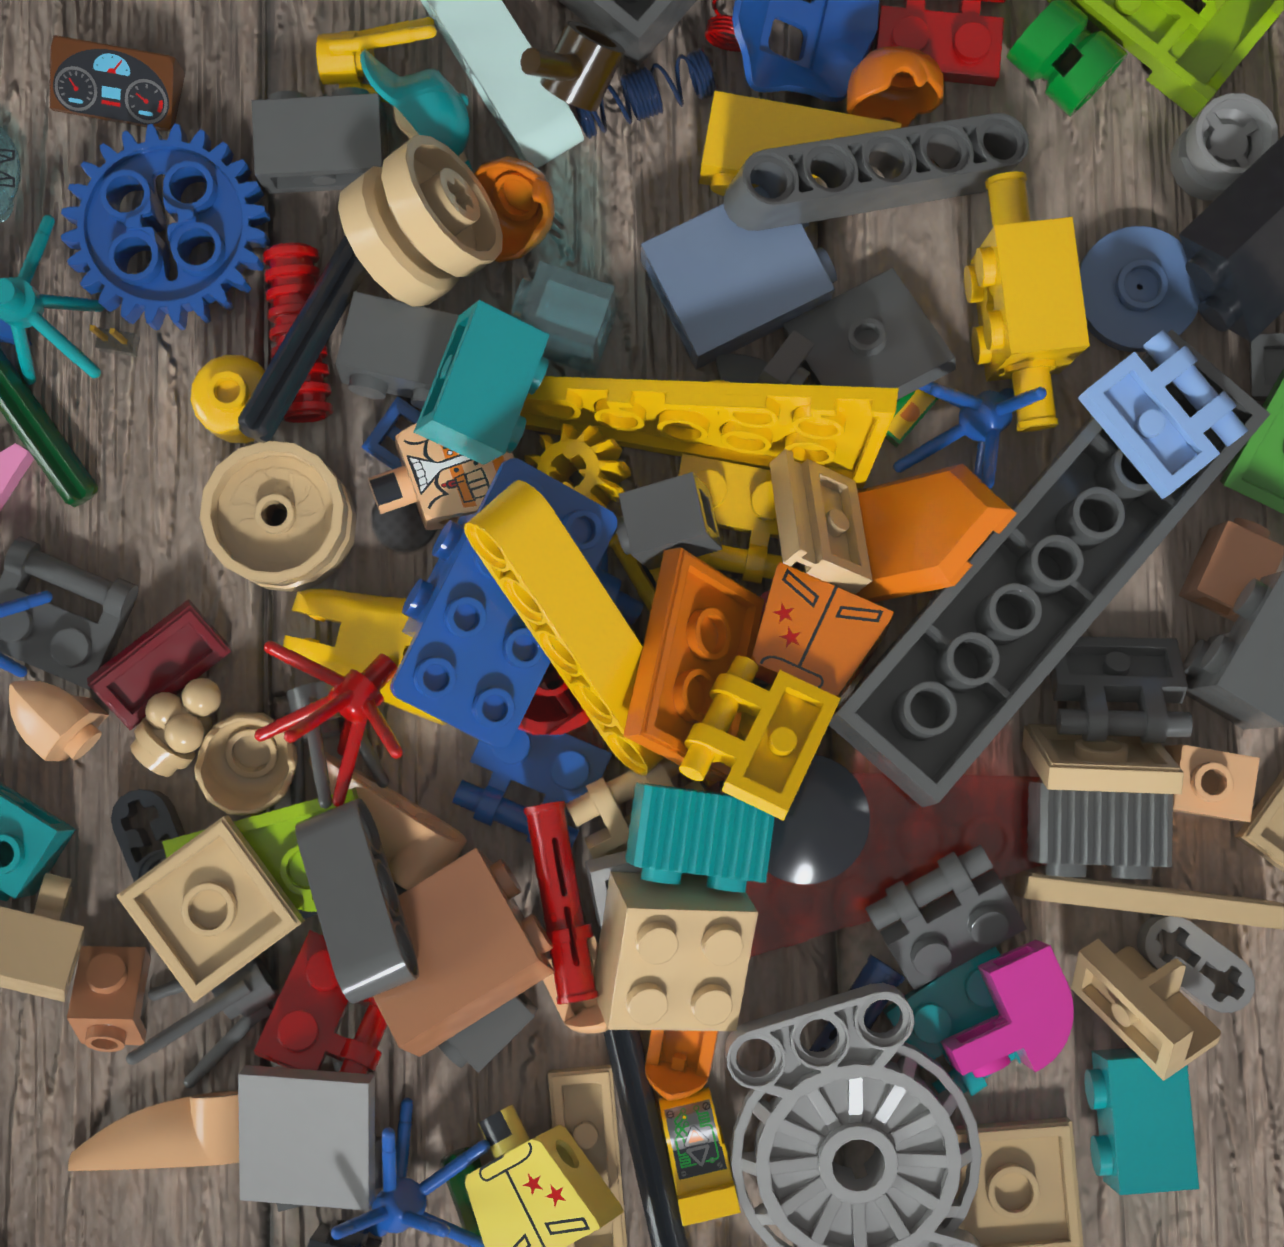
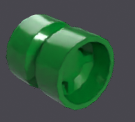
[1006,0,1128,117]

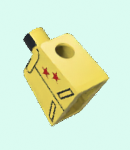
[465,1104,624,1247]

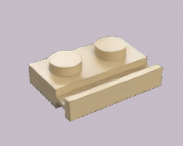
[769,449,873,594]

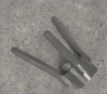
[285,681,389,809]
[126,956,280,1088]

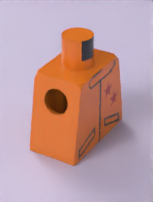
[751,562,894,701]

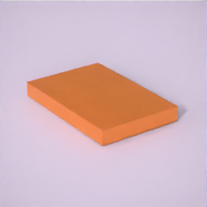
[623,547,764,782]

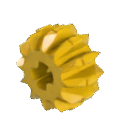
[524,423,631,509]

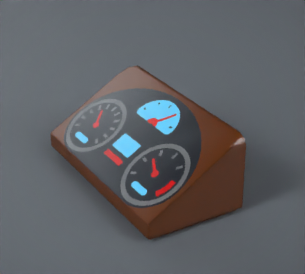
[50,35,185,132]

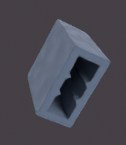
[640,186,837,370]

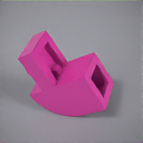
[941,939,1074,1078]

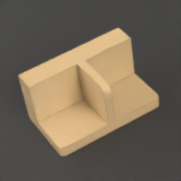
[1071,939,1221,1081]

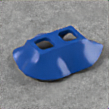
[732,0,880,102]

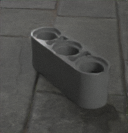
[295,798,419,1004]

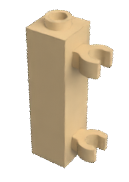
[0,873,84,1002]

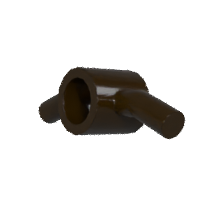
[520,21,625,111]

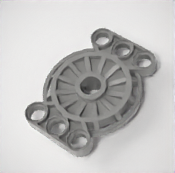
[725,983,982,1247]

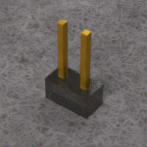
[89,325,140,357]

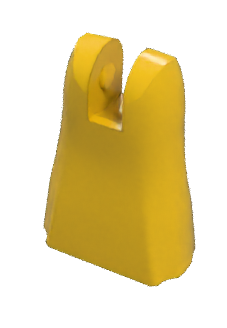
[283,588,447,725]

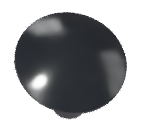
[768,754,870,884]

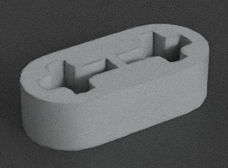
[1137,915,1255,1013]

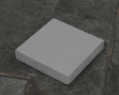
[238,1065,375,1211]

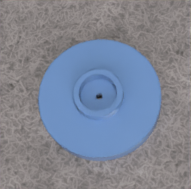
[1079,226,1200,352]

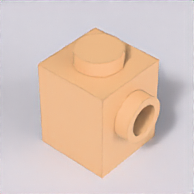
[1164,744,1260,822]

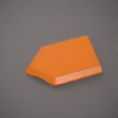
[839,463,1017,602]

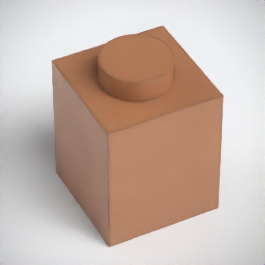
[1178,518,1284,622]

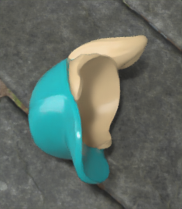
[360,49,473,171]

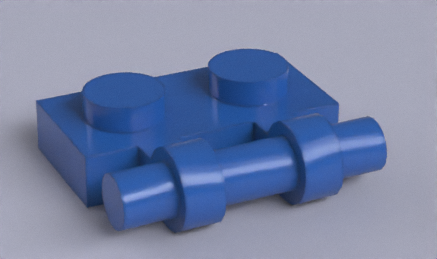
[452,729,612,849]

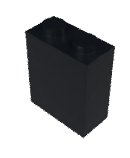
[1179,135,1284,342]

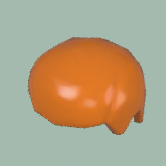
[846,46,944,128]
[473,156,555,263]

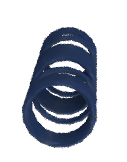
[575,48,716,139]

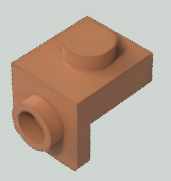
[67,946,151,1052]

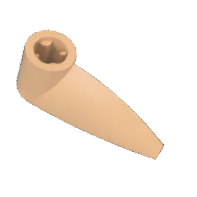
[309,752,467,890]
[68,1090,239,1171]

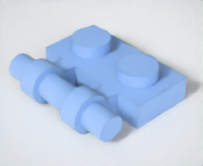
[1078,329,1248,499]

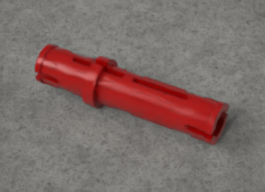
[523,801,599,1005]

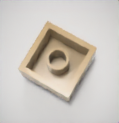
[594,871,758,1031]

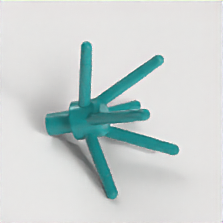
[0,215,105,385]

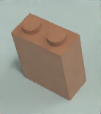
[373,848,555,1057]

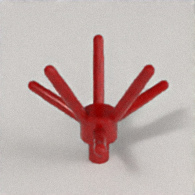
[254,641,403,807]

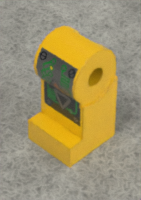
[659,1087,741,1226]

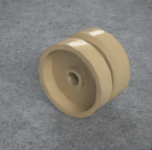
[338,135,503,307]
[199,441,357,592]

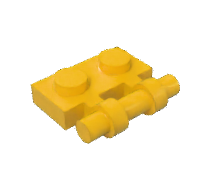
[678,454,783,584]
[679,655,841,821]

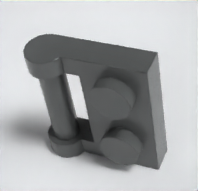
[0,536,139,690]

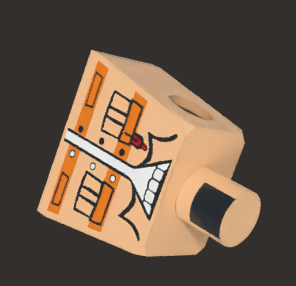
[368,423,514,530]

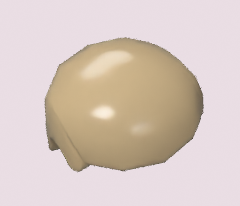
[194,712,297,816]

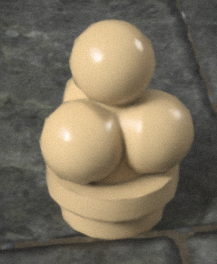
[130,678,221,777]

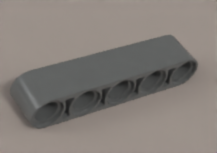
[724,113,1029,231]

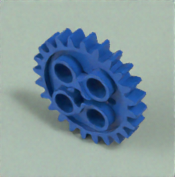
[61,124,271,330]

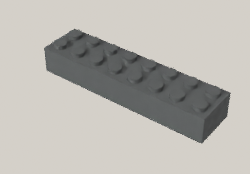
[829,329,1270,807]

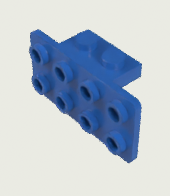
[390,458,617,748]

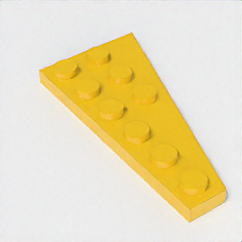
[520,376,899,489]

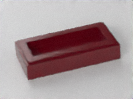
[87,599,231,730]

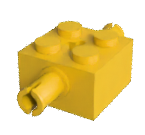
[964,171,1090,432]

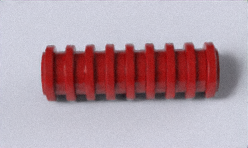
[262,242,333,423]

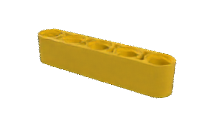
[464,480,664,776]

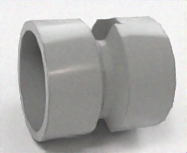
[1170,93,1278,200]

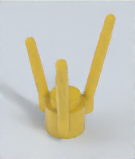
[316,17,437,104]

